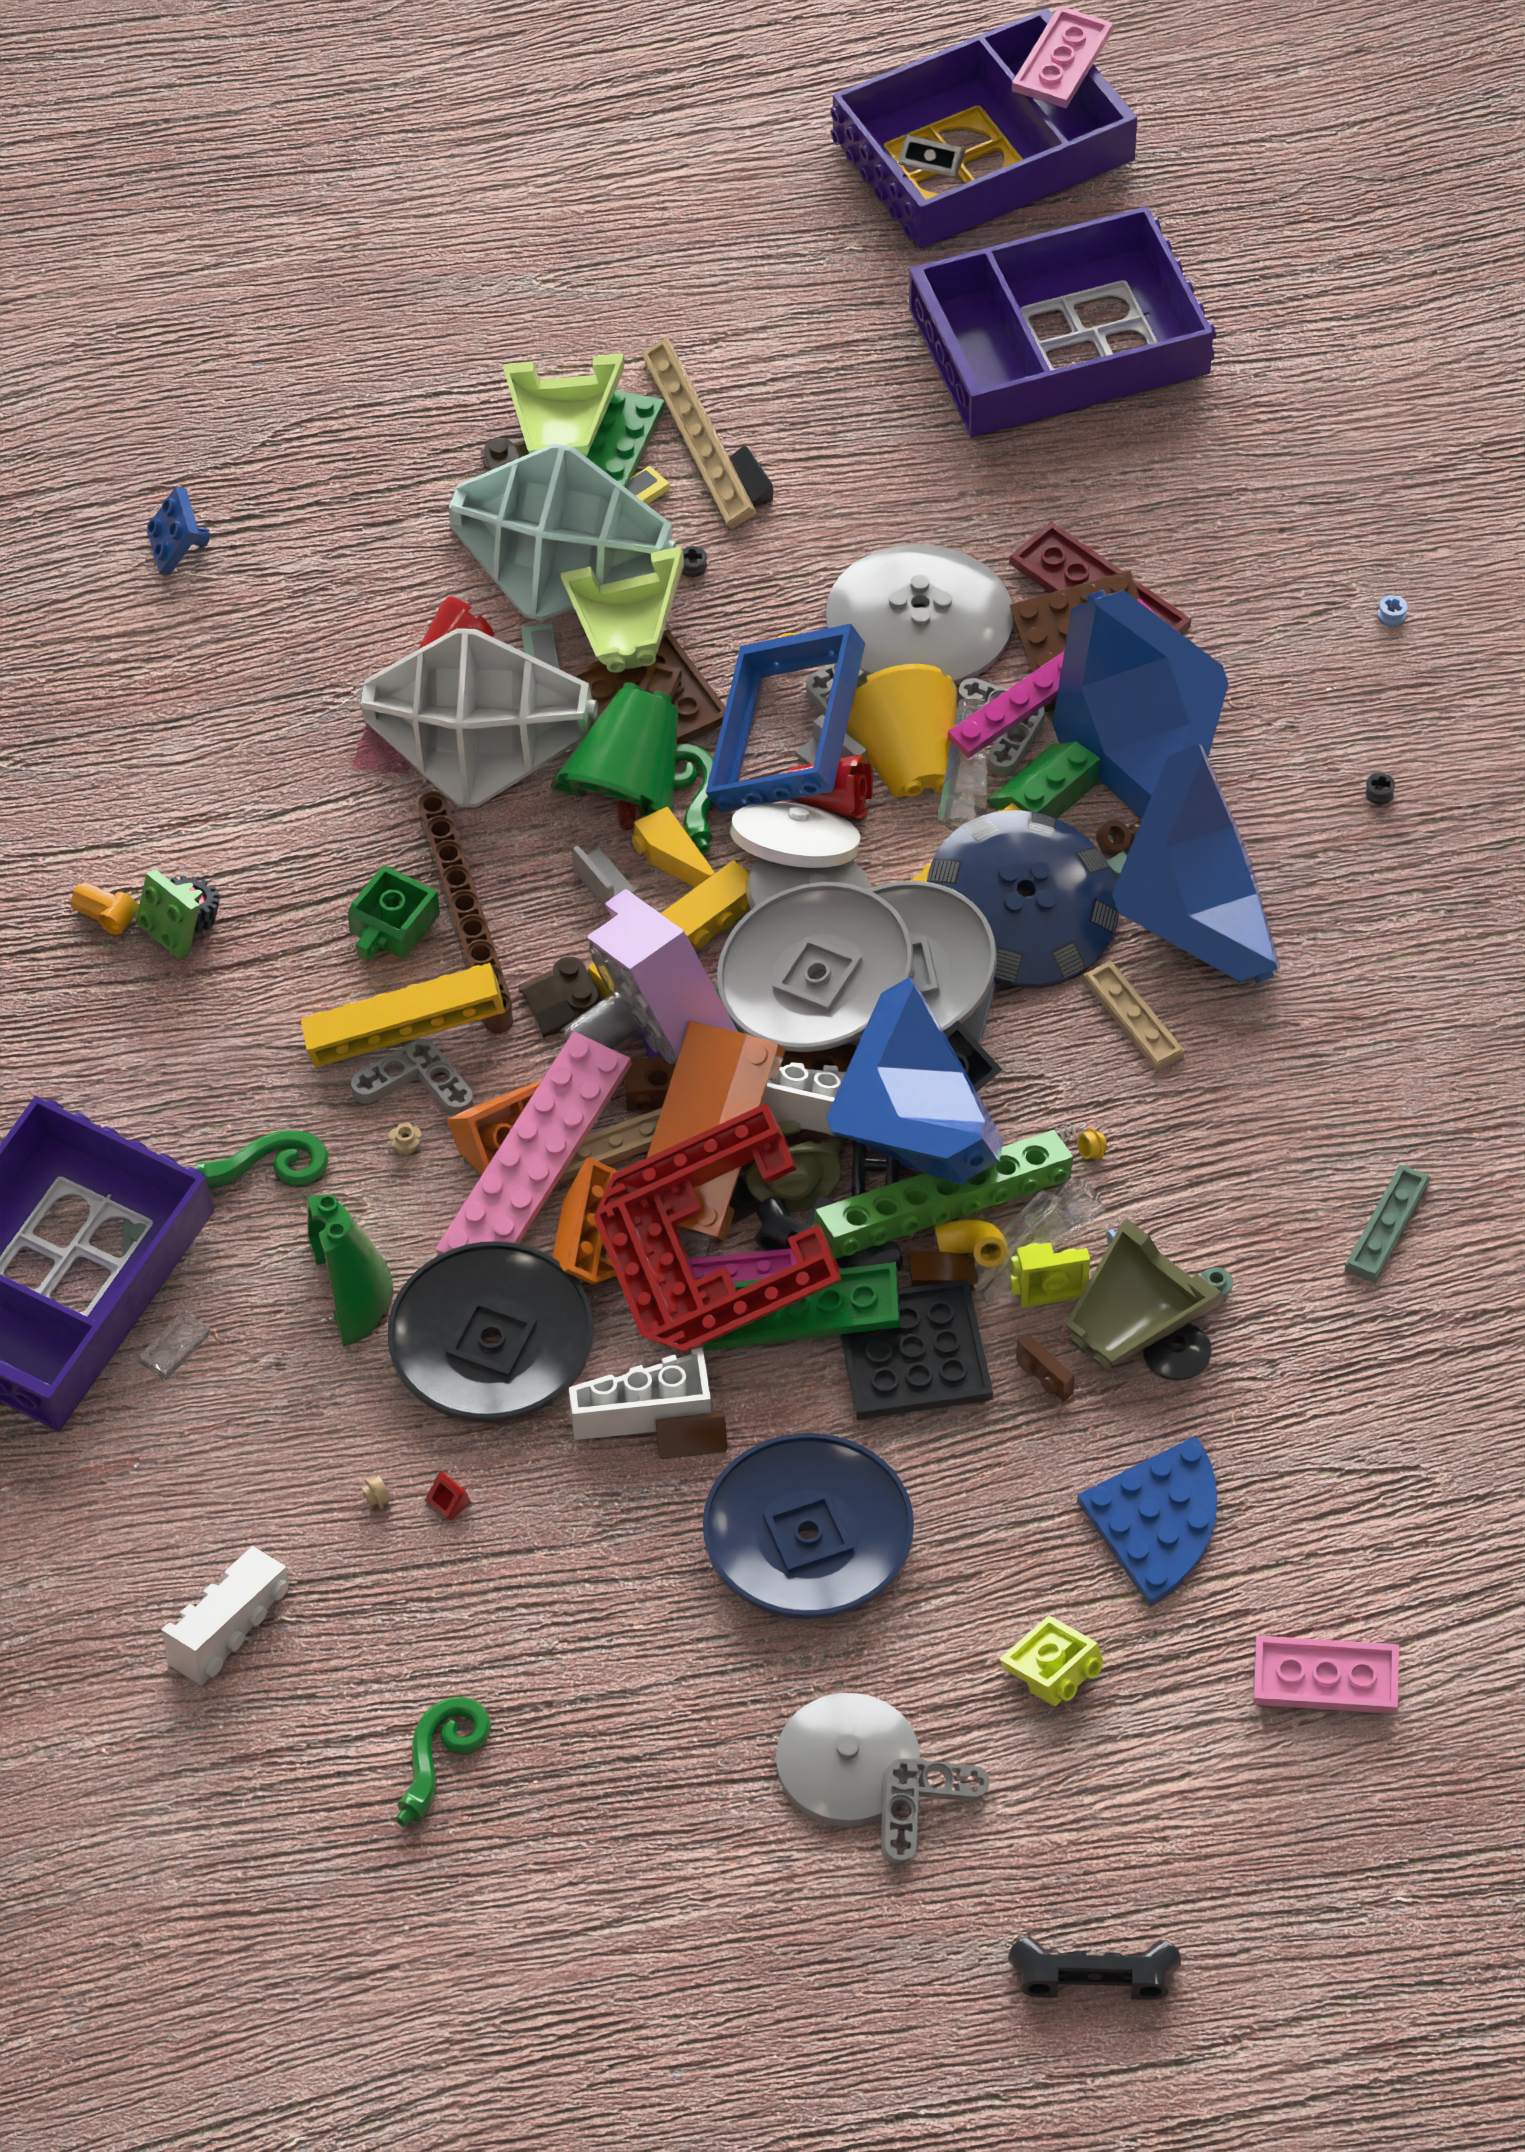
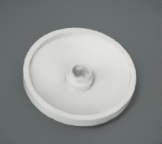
[730,802,860,868]

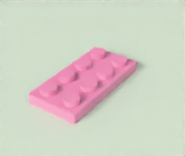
[1012,6,1113,108]
[1253,1636,1399,1714]

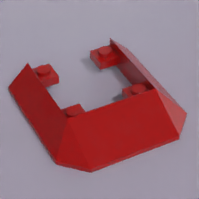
[594,1103,841,1353]

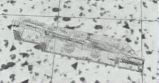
[937,699,987,832]
[974,1176,1106,1306]

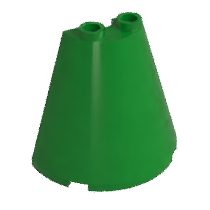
[551,682,679,816]
[307,1194,393,1347]

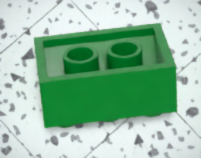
[987,741,1100,819]

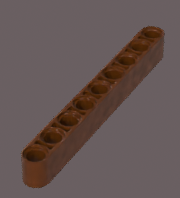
[418,791,513,1033]

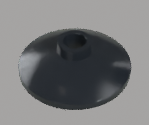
[1143,1323,1211,1381]

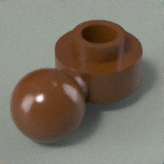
[1096,820,1141,855]

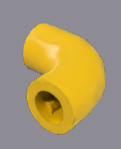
[935,1219,1008,1267]

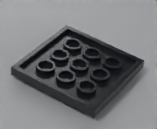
[840,1279,993,1420]

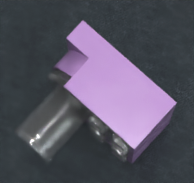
[560,889,738,1064]

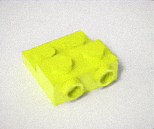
[1009,1243,1090,1308]
[1000,1615,1104,1707]

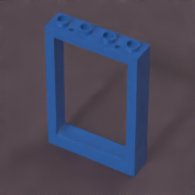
[706,624,865,812]

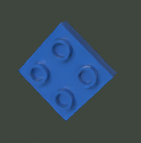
[147,486,210,575]

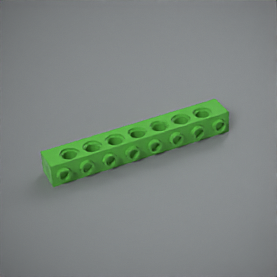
[814,1130,1073,1259]

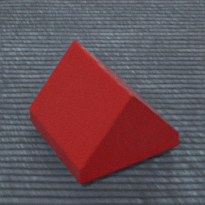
[425,1472,471,1521]

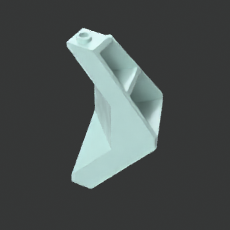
[449,443,676,621]

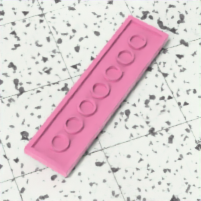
[435,1031,632,1255]

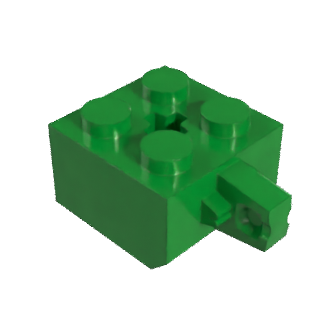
[348,864,440,961]

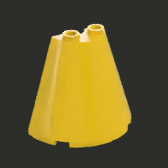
[846,664,957,797]

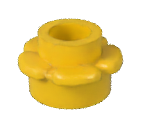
[1077,1128,1107,1160]

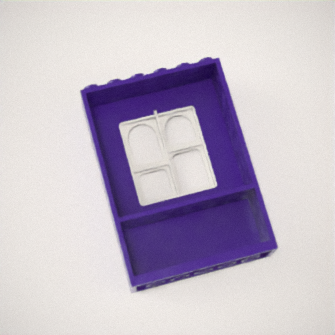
[909,206,1216,437]
[0,1096,214,1432]

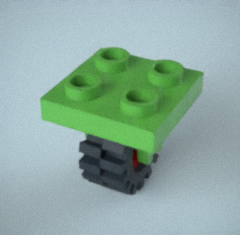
[136,869,220,959]

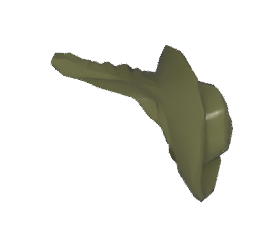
[745,1136,849,1213]

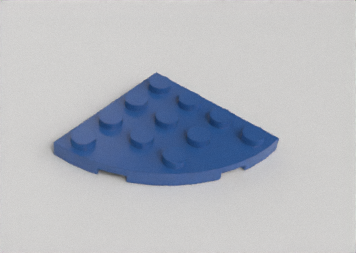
[1077,1436,1217,1607]

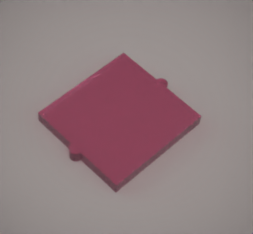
[353,724,410,774]

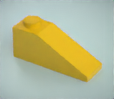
[632,807,715,887]

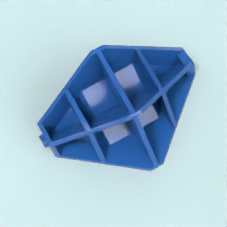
[1052,590,1229,818]
[1112,744,1280,983]
[826,977,1003,1185]

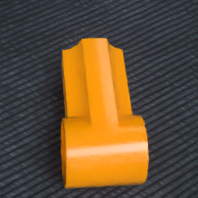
[70,882,139,935]

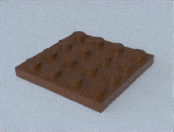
[1010,570,1140,712]
[569,629,726,744]

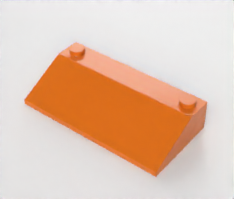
[647,1021,786,1242]

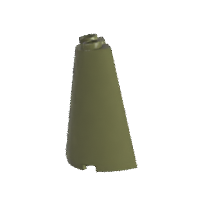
[1065,1218,1224,1371]

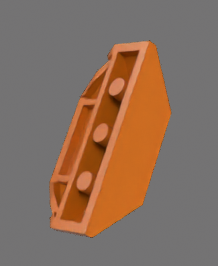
[552,1157,618,1285]

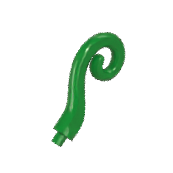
[674,743,714,854]
[197,1130,329,1189]
[395,1697,491,1827]

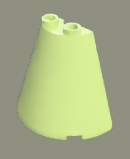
[503,353,624,457]
[561,546,684,673]

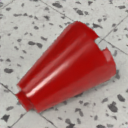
[418,596,494,650]
[787,755,873,819]

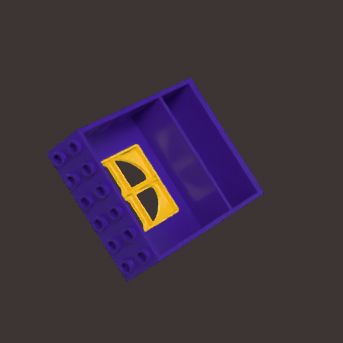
[830,8,1137,249]

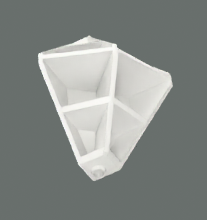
[360,628,598,808]

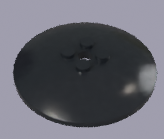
[387,1241,594,1422]

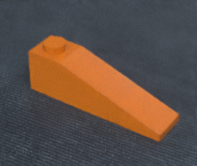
[447,1079,543,1176]

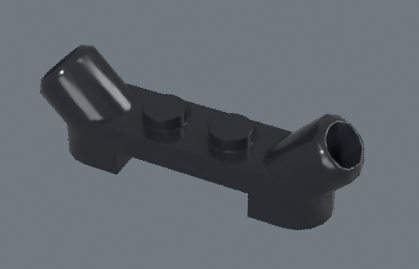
[755,1197,903,1271]
[1008,1936,1181,2000]

